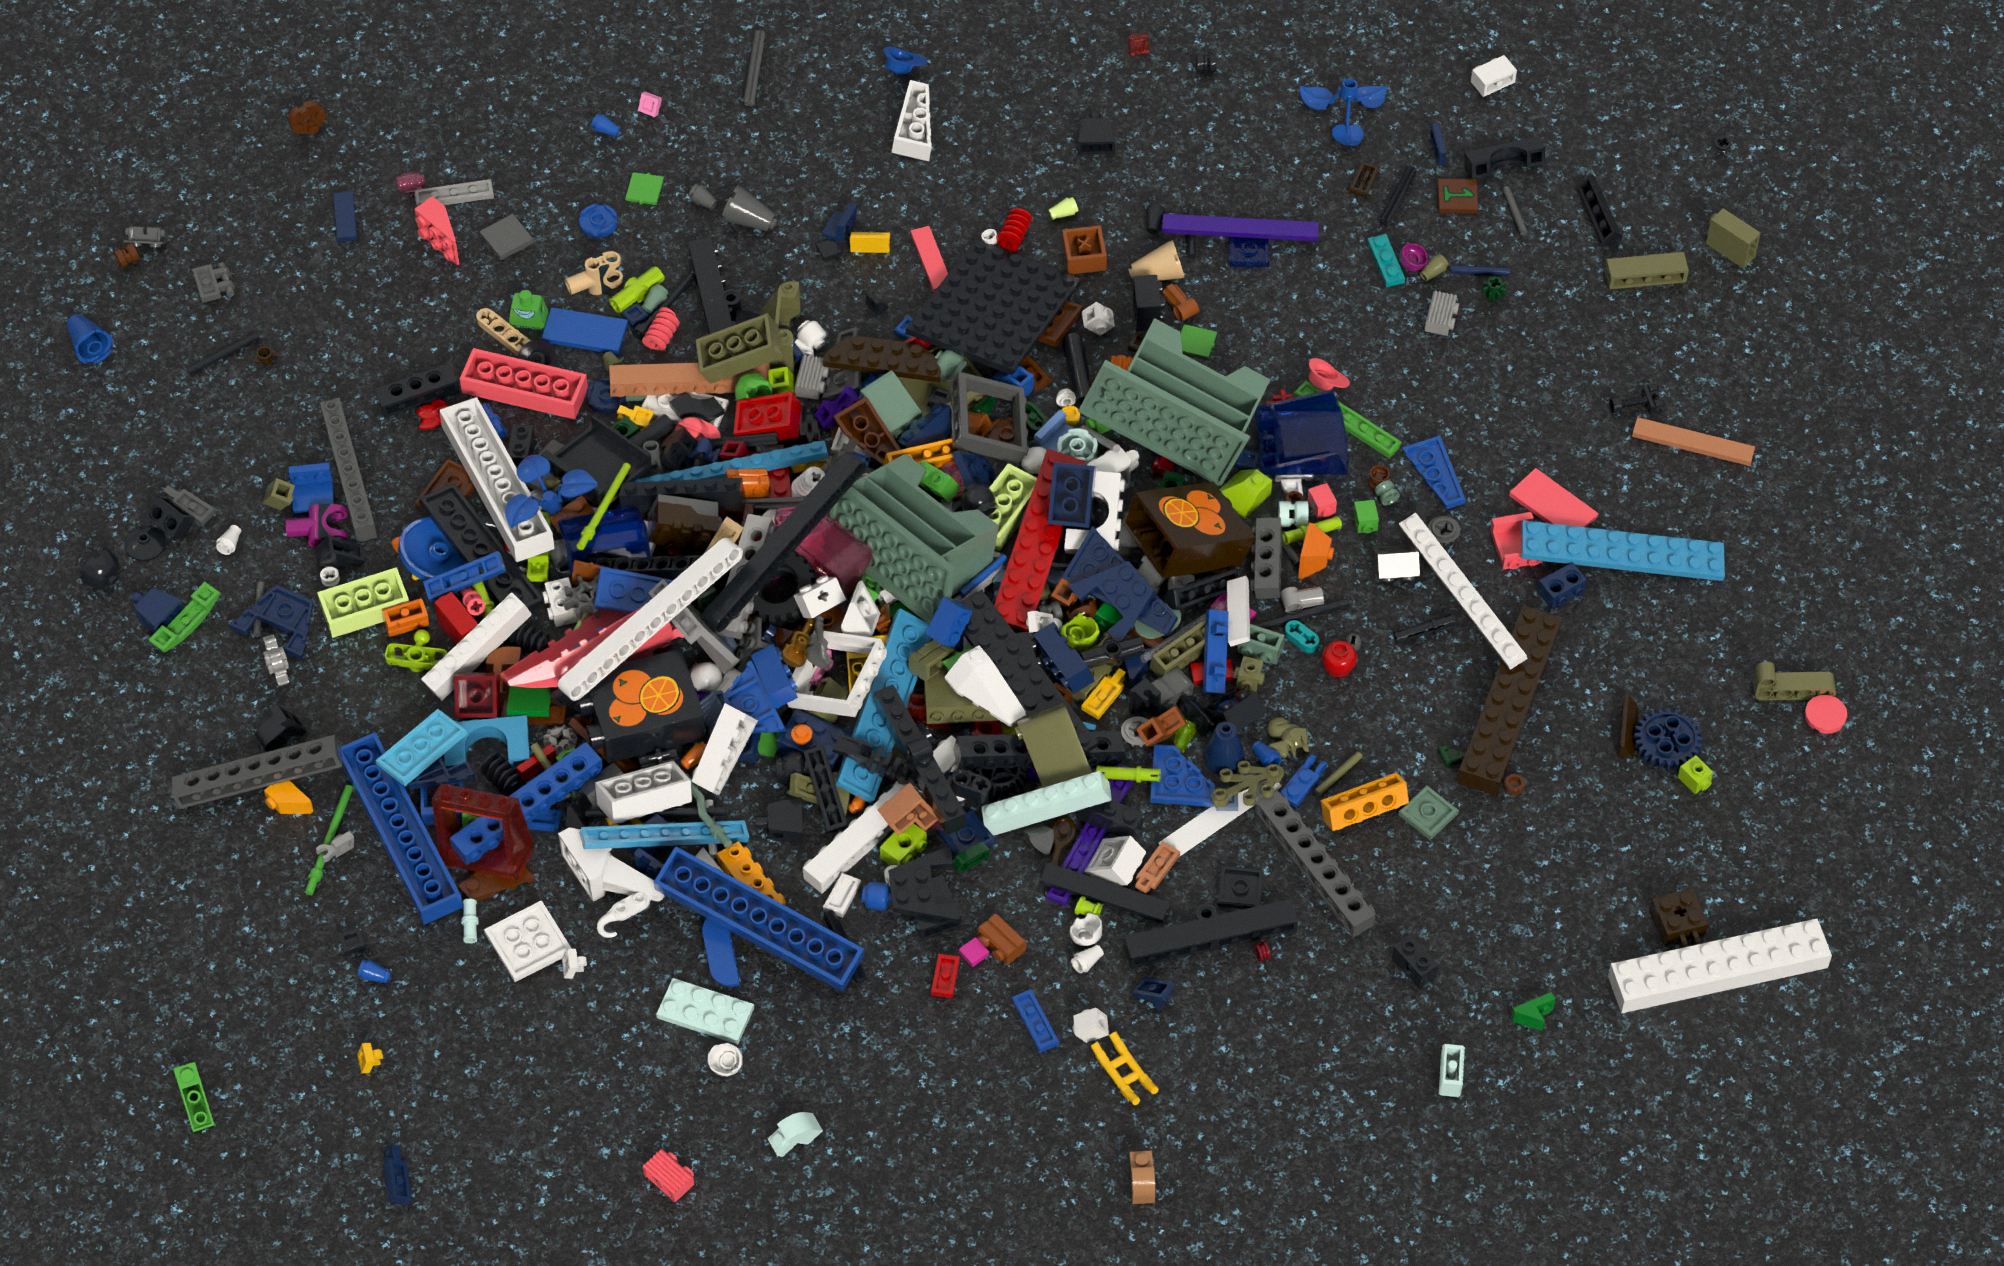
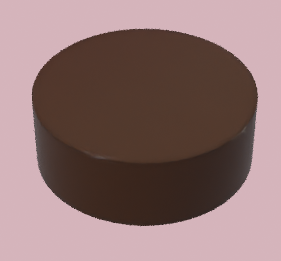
[1503,774,1525,795]

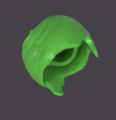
[735,373,773,401]

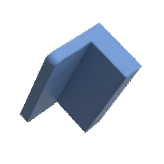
[1034,410,1074,451]

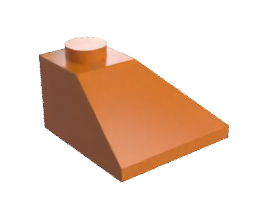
[1298,523,1334,579]

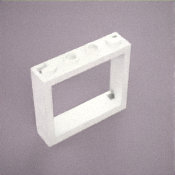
[787,631,887,717]

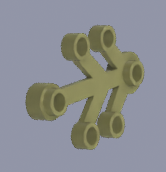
[1211,761,1284,807]

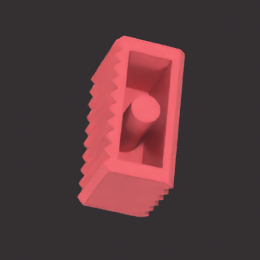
[643,1149,694,1202]

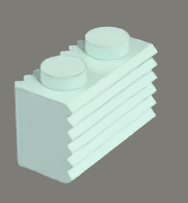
[1439,1044,1465,1097]

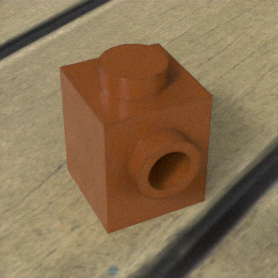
[1049,578,1078,608]

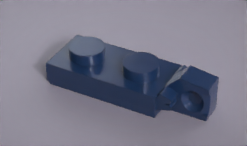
[384,1144,412,1206]

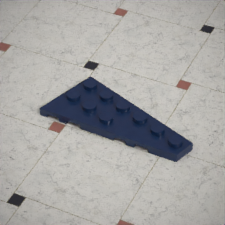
[1061,526,1178,636]

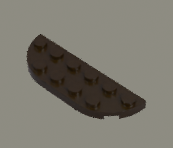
[822,336,941,383]

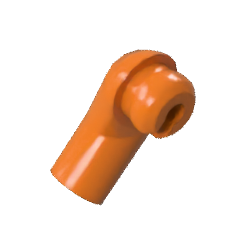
[848,795,867,814]

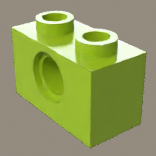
[880,823,927,866]

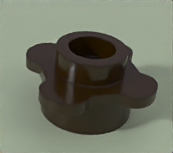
[254,346,277,366]

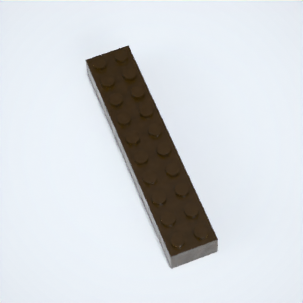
[1457,605,1562,796]

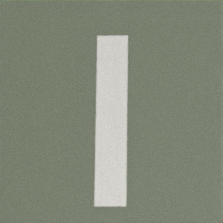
[1158,781,1282,856]

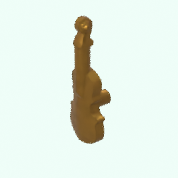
[781,618,815,667]

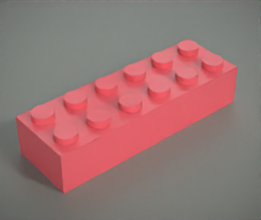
[460,348,588,420]

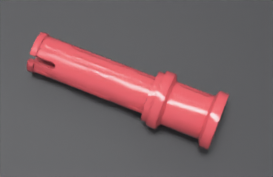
[460,586,485,615]

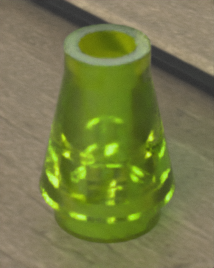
[1173,720,1196,753]

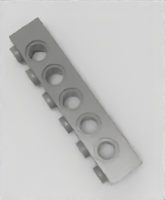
[715,514,777,639]

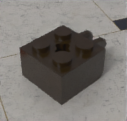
[1649,888,1708,948]

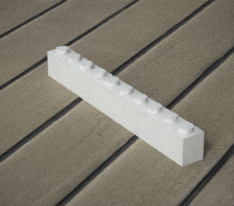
[803,735,956,894]

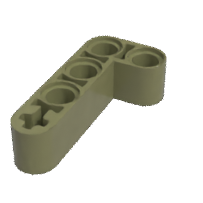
[1753,662,1836,700]

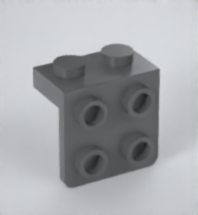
[736,617,779,672]

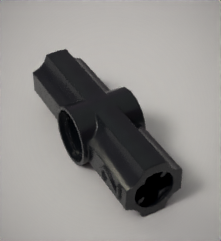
[1079,636,1145,669]

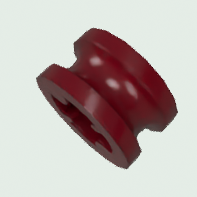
[1254,941,1271,962]

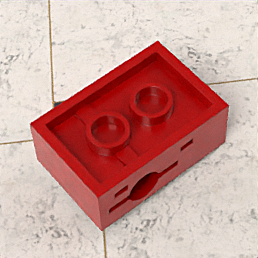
[733,392,802,441]

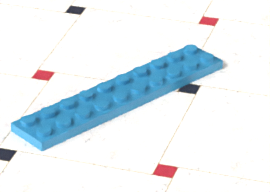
[1521,520,1725,581]
[835,608,931,803]

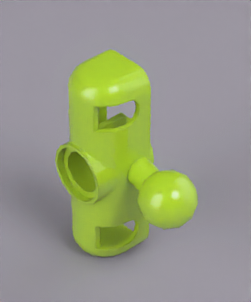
[385,629,447,672]

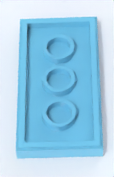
[376,709,467,786]

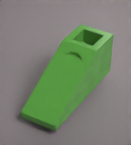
[173,1062,214,1132]

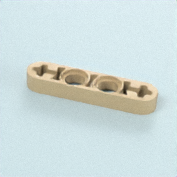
[476,308,531,356]

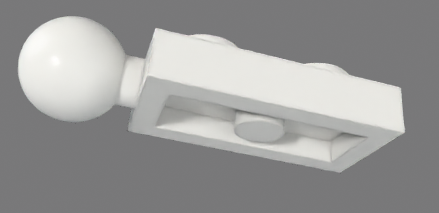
[1026,611,1063,634]

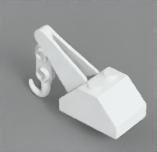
[558,827,665,938]

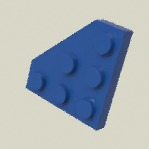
[1150,744,1215,807]

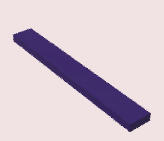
[1162,214,1319,241]
[1046,763,1134,907]

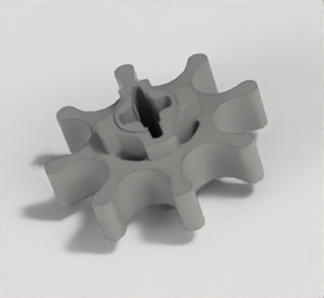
[263,634,289,686]

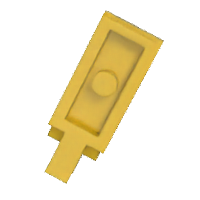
[1081,668,1126,720]

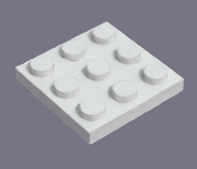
[484,900,572,982]

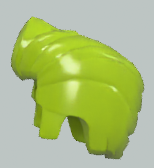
[1059,613,1100,652]

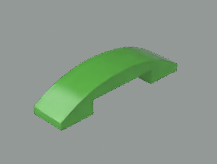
[149,582,220,652]

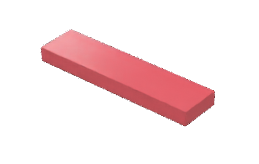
[911,226,948,292]

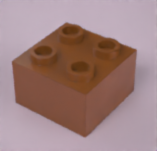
[1062,225,1107,274]

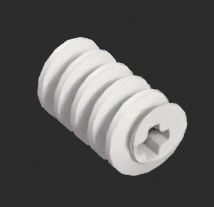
[791,467,825,497]

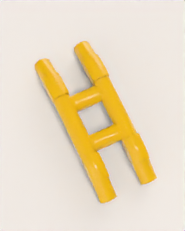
[1091,1031,1159,1105]

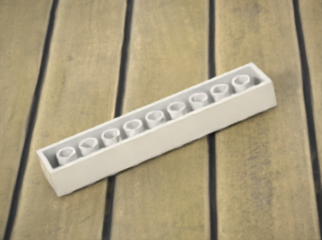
[439,397,554,562]
[1608,919,1832,1013]

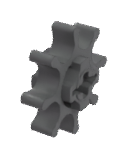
[563,574,600,620]

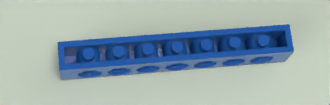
[450,742,603,865]

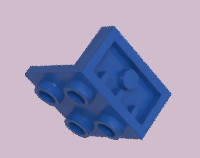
[289,462,334,513]

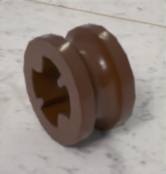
[1285,491,1304,511]

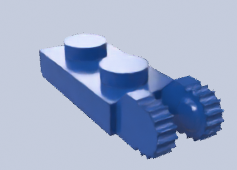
[1280,754,1327,808]

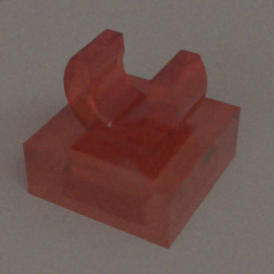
[1128,32,1149,56]

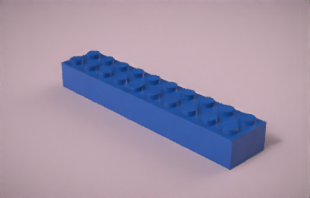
[341,732,463,925]
[653,846,864,992]

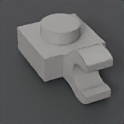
[316,831,354,863]

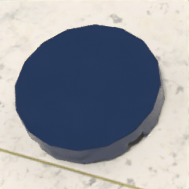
[586,378,626,413]

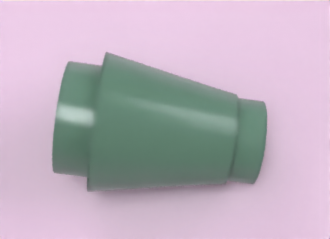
[642,284,668,314]

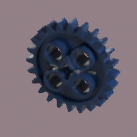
[1633,708,1703,771]

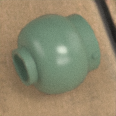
[935,350,969,382]

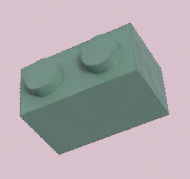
[1237,624,1284,665]

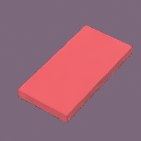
[1509,468,1599,527]

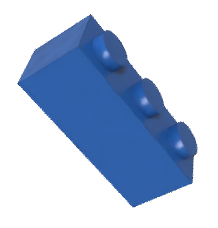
[751,644,798,709]

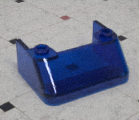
[558,507,651,571]

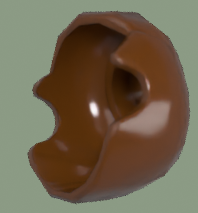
[1066,598,1098,620]

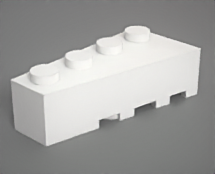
[892,80,932,161]
[691,703,758,795]

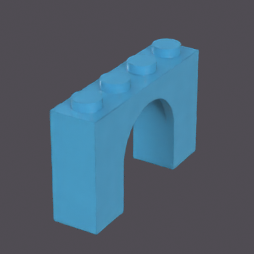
[444,715,531,770]

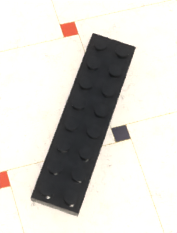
[419,483,544,610]

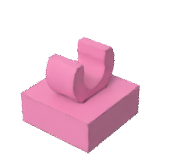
[638,91,662,117]

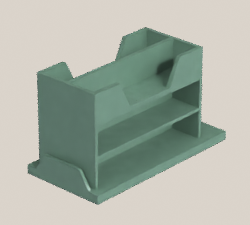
[1078,318,1270,487]
[825,454,999,625]

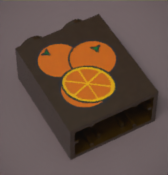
[1122,482,1255,578]

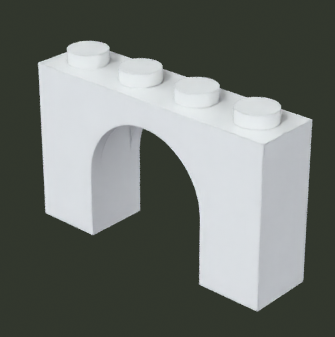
[1064,471,1125,554]

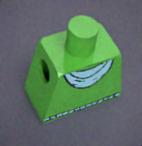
[509,290,549,331]

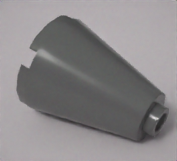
[721,185,778,232]

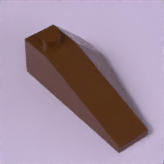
[833,396,901,466]

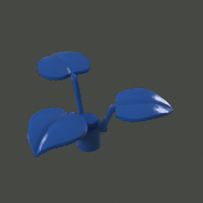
[1300,79,1387,146]
[505,454,598,528]

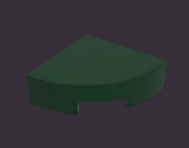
[1438,746,1465,767]

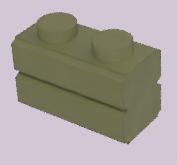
[908,640,956,682]

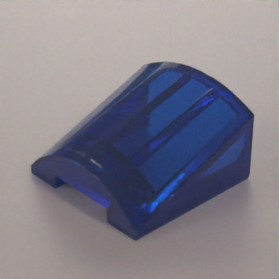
[1255,390,1349,475]

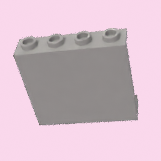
[648,579,740,675]

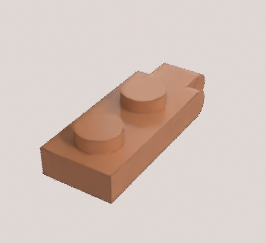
[1135,841,1181,894]

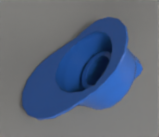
[883,47,927,75]

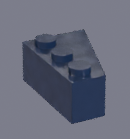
[1033,622,1094,694]

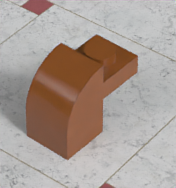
[486,647,523,693]
[1136,706,1188,747]

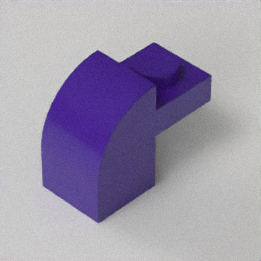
[814,386,860,429]

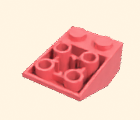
[415,196,459,266]

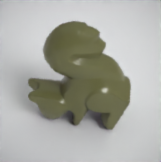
[1267,717,1309,758]

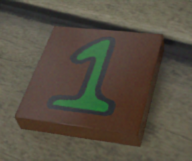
[1438,179,1478,214]

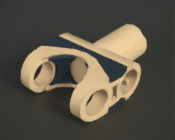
[565,251,623,295]

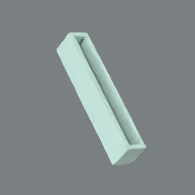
[982,771,1112,836]

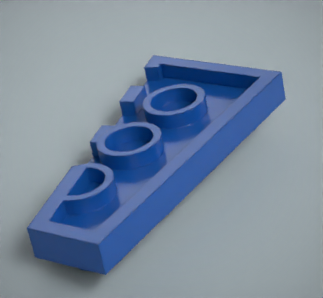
[1402,435,1466,509]

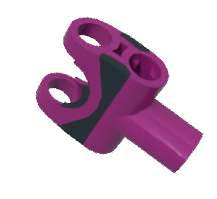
[286,504,347,548]

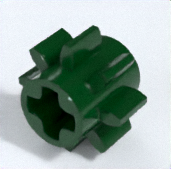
[1482,276,1506,301]

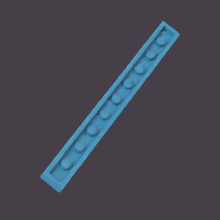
[635,440,828,482]

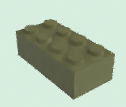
[696,313,782,384]

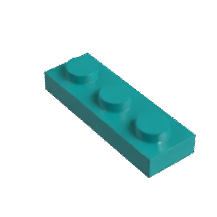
[1367,234,1405,287]

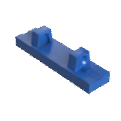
[423,551,506,602]
[1203,609,1229,695]

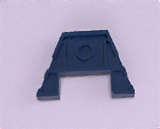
[1068,561,1155,641]
[229,585,314,660]
[407,757,476,790]

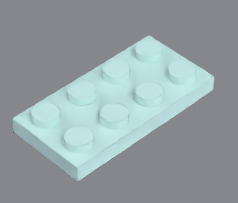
[656,978,754,1044]

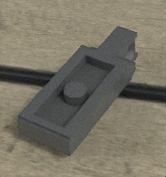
[163,485,216,526]

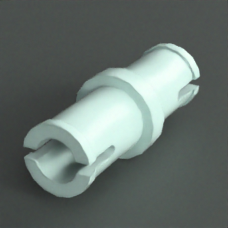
[461,899,479,944]

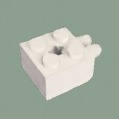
[1087,447,1139,504]

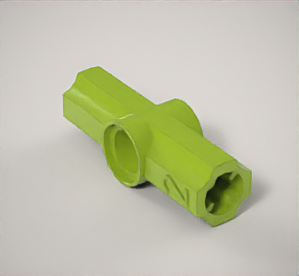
[609,267,665,313]

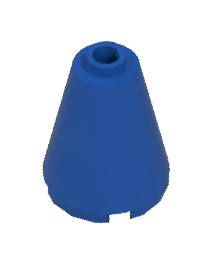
[67,314,113,364]

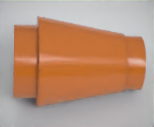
[680,741,707,770]

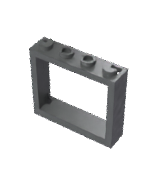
[950,372,1029,464]

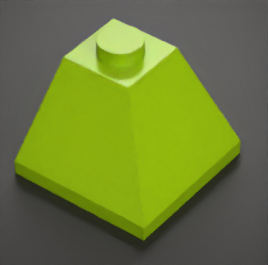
[1219,469,1272,519]

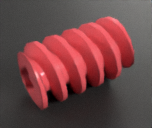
[642,307,680,351]

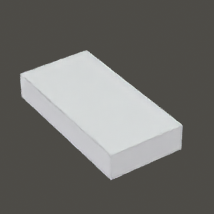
[823,873,861,918]

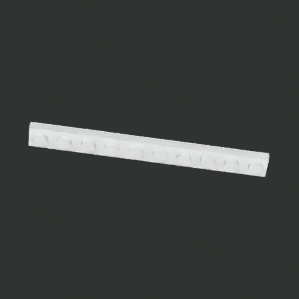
[1399,513,1528,670]

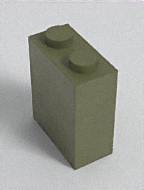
[1706,208,1761,269]

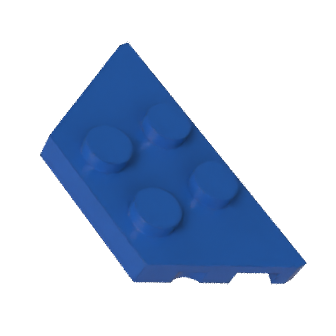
[722,661,787,733]

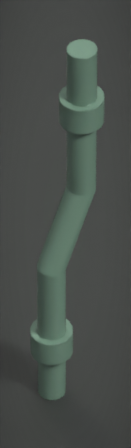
[686,774,732,848]

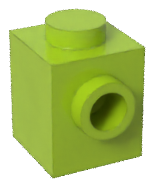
[768,367,795,394]
[1678,756,1713,794]

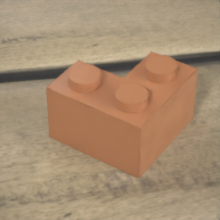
[878,783,938,835]

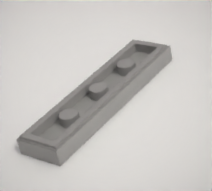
[414,179,494,207]

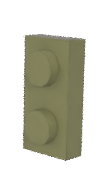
[789,773,819,805]

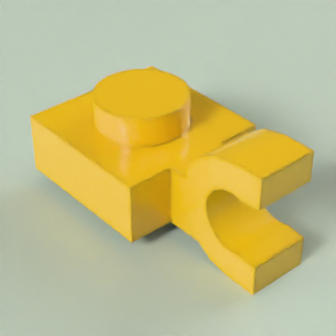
[617,405,654,429]

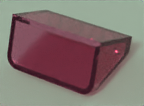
[795,514,873,597]

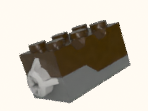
[648,494,723,551]

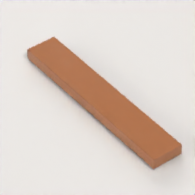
[1632,417,1755,466]

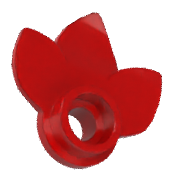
[416,399,448,430]

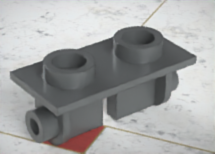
[124,226,167,247]

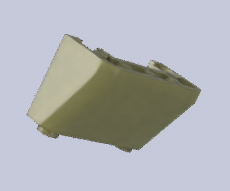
[760,281,801,374]
[1015,703,1092,789]

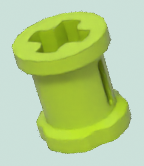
[1075,896,1102,917]

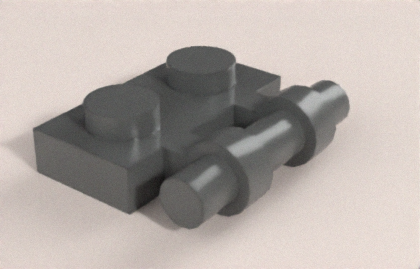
[192,262,235,303]

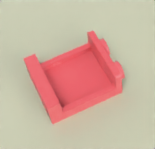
[1490,512,1543,570]

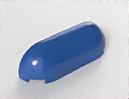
[702,919,741,987]

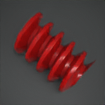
[997,208,1032,252]

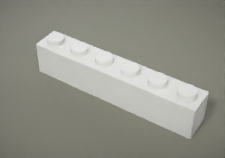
[421,592,532,701]

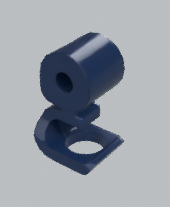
[688,437,722,465]

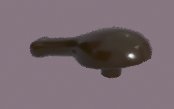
[1048,817,1076,867]

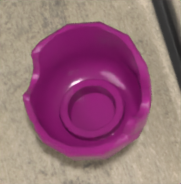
[1399,243,1428,272]

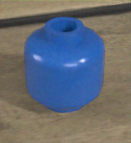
[862,882,892,911]

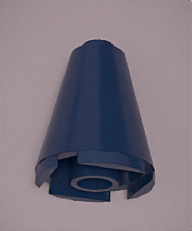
[1203,721,1245,774]

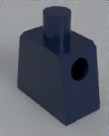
[131,588,184,634]

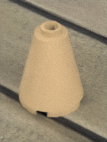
[1128,240,1184,281]

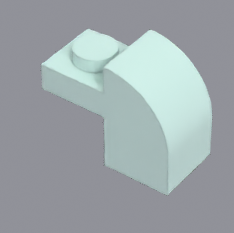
[768,1112,823,1157]

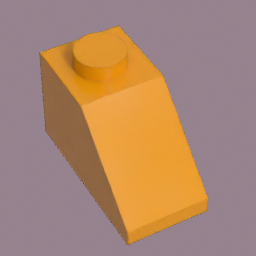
[264,780,313,814]

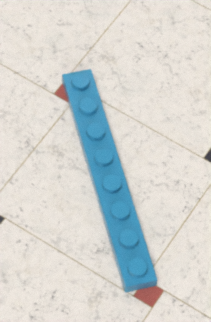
[579,820,749,849]

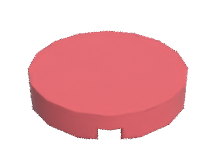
[1804,695,1847,734]

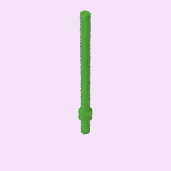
[305,785,353,895]

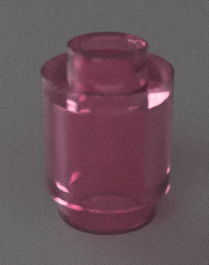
[396,171,425,193]

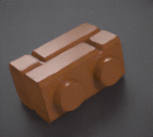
[977,913,1026,965]

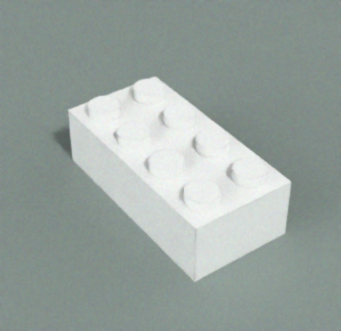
[595,761,692,824]

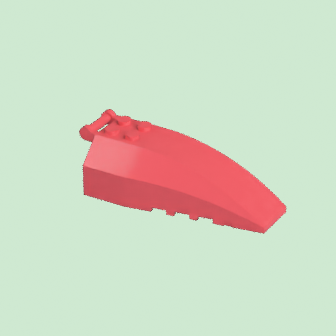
[500,604,684,688]

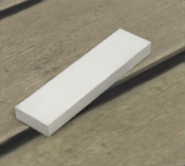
[1227,576,1250,646]

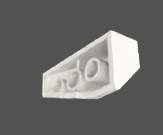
[945,645,1026,726]

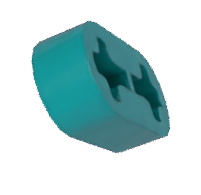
[1285,620,1319,653]

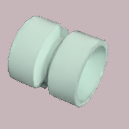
[1278,501,1308,528]

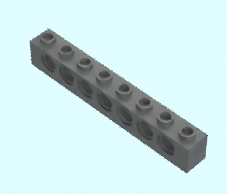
[320,398,377,543]
[172,735,342,809]
[1255,790,1376,937]

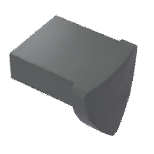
[1022,821,1054,854]

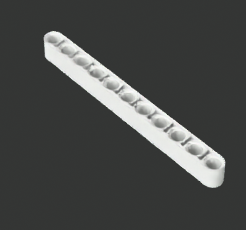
[558,538,743,701]

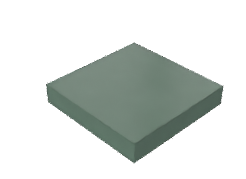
[1398,785,1459,840]

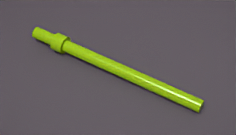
[576,463,631,550]

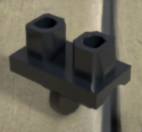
[638,747,681,769]

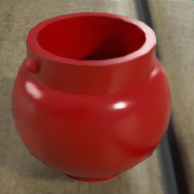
[1322,640,1357,678]

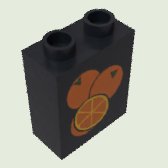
[576,649,705,764]

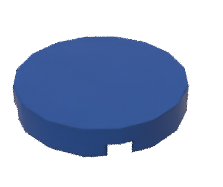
[579,204,618,238]

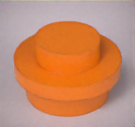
[791,724,812,745]

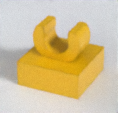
[357,1043,383,1074]

